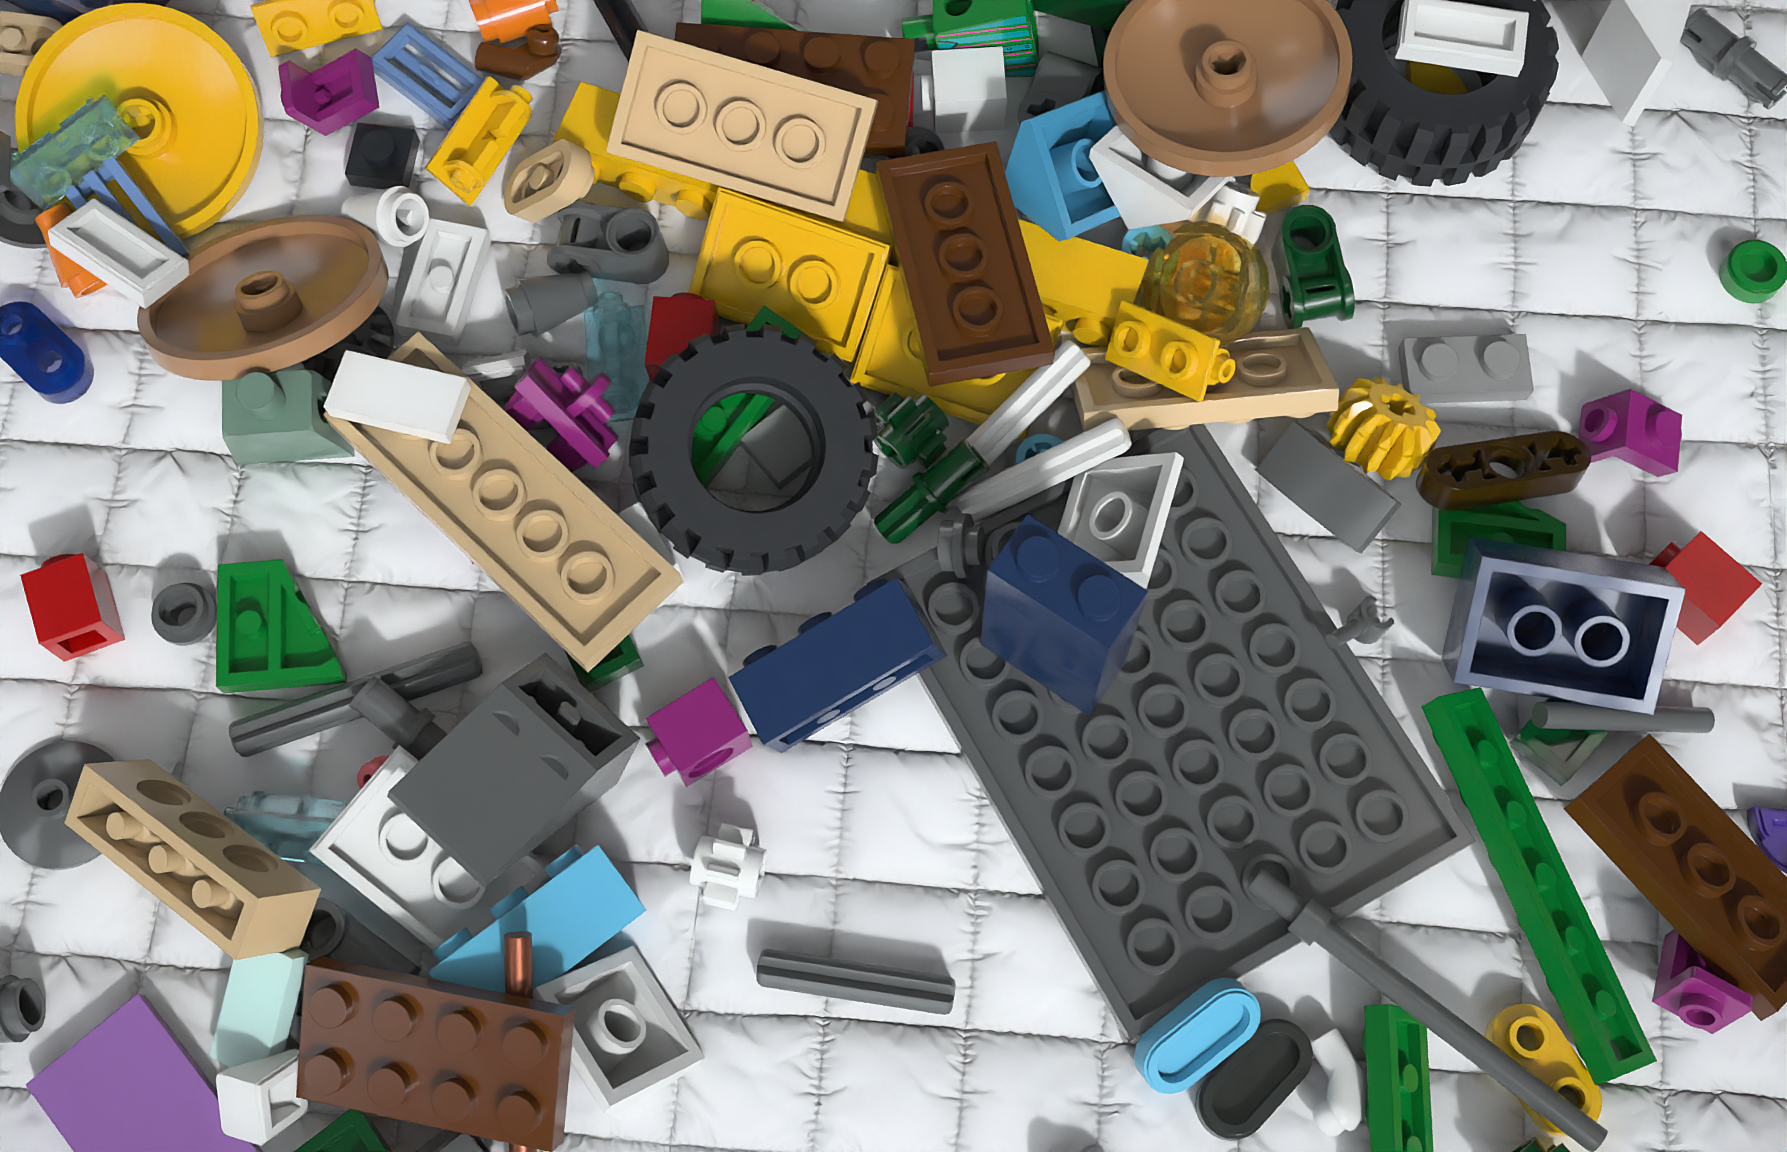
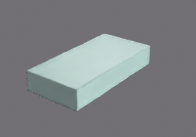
[209,949,309,1067]

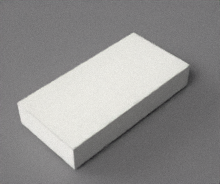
[1395,0,1529,77]
[48,198,190,309]
[324,350,471,444]

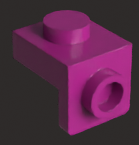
[278,48,380,136]
[1578,389,1682,477]
[1652,929,1753,1034]

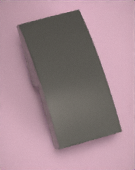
[1255,420,1402,554]

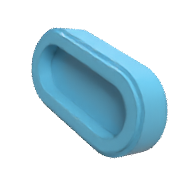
[1134,978,1261,1094]

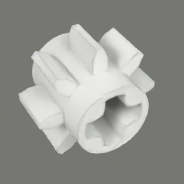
[1189,181,1268,254]
[690,823,768,911]

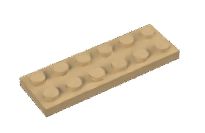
[323,331,683,672]

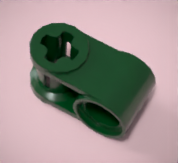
[1271,205,1355,329]

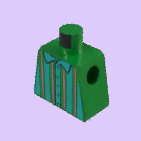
[902,0,1040,77]

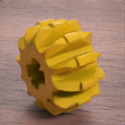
[1326,376,1441,481]

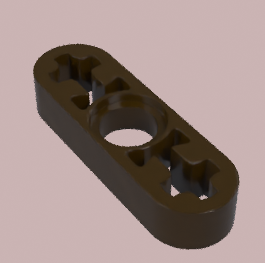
[1416,431,1591,511]

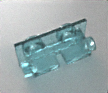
[10,94,141,211]
[584,291,650,423]
[224,790,351,867]

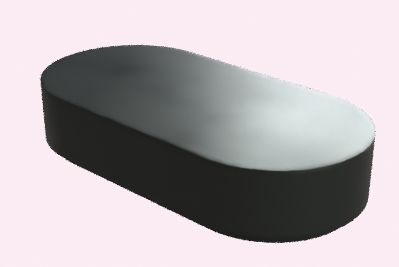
[1195,1019,1313,1141]

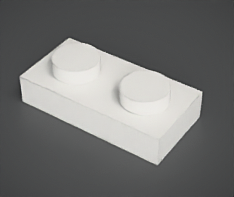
[394,218,492,347]

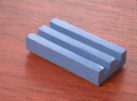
[371,22,484,131]
[63,155,190,257]

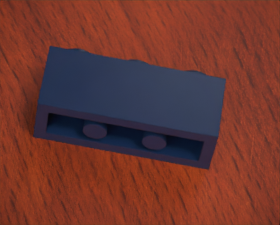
[728,577,948,753]

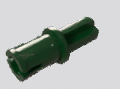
[874,439,990,544]

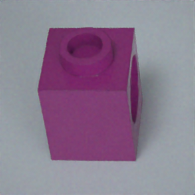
[645,677,753,787]

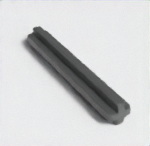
[229,642,483,757]

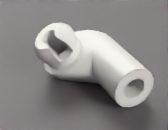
[1311,1027,1368,1136]

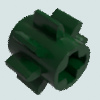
[873,392,949,469]

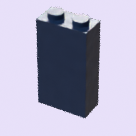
[981,514,1149,716]

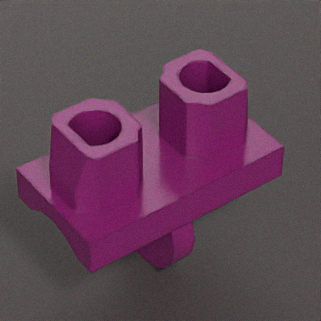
[503,356,619,473]

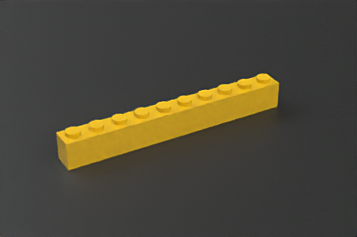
[553,81,1148,347]

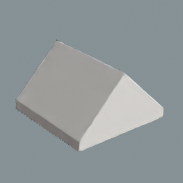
[1581,0,1693,126]
[1089,125,1232,230]
[1058,452,1184,589]
[532,946,705,1120]

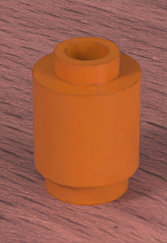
[469,0,559,44]

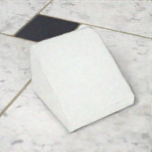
[462,350,532,399]
[216,1049,309,1146]

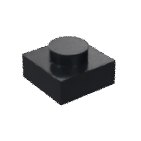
[345,122,420,189]

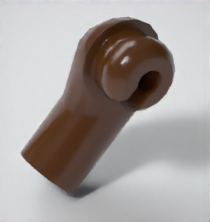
[475,25,562,81]

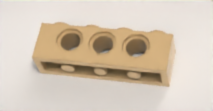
[65,759,321,960]

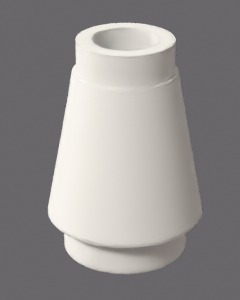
[341,186,429,247]

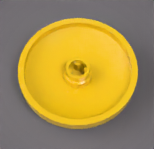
[15,3,264,244]

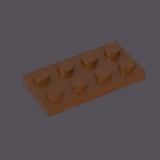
[674,22,915,157]
[876,141,1055,387]
[1564,733,1787,1021]
[296,957,575,1152]

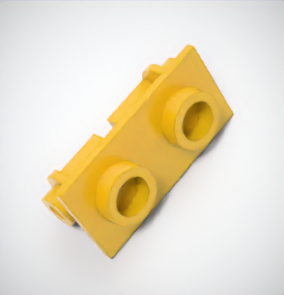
[250,0,383,57]
[424,75,533,206]
[1105,300,1235,402]

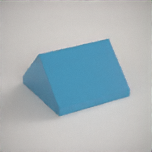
[1005,90,1121,241]

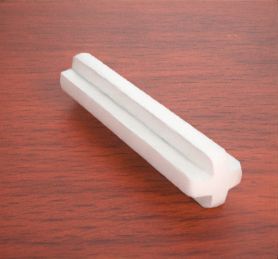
[966,340,1091,488]
[956,418,1132,523]

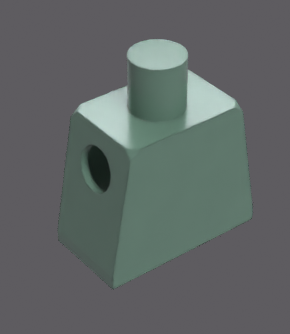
[222,369,354,464]

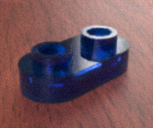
[0,301,94,404]

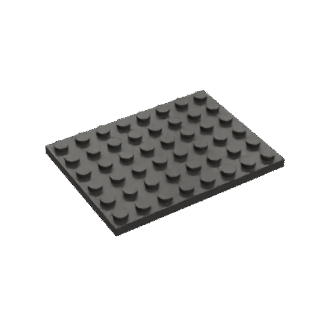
[867,423,1476,1042]

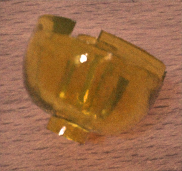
[1143,221,1270,347]

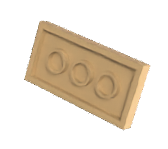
[606,30,878,222]
[1071,327,1339,432]

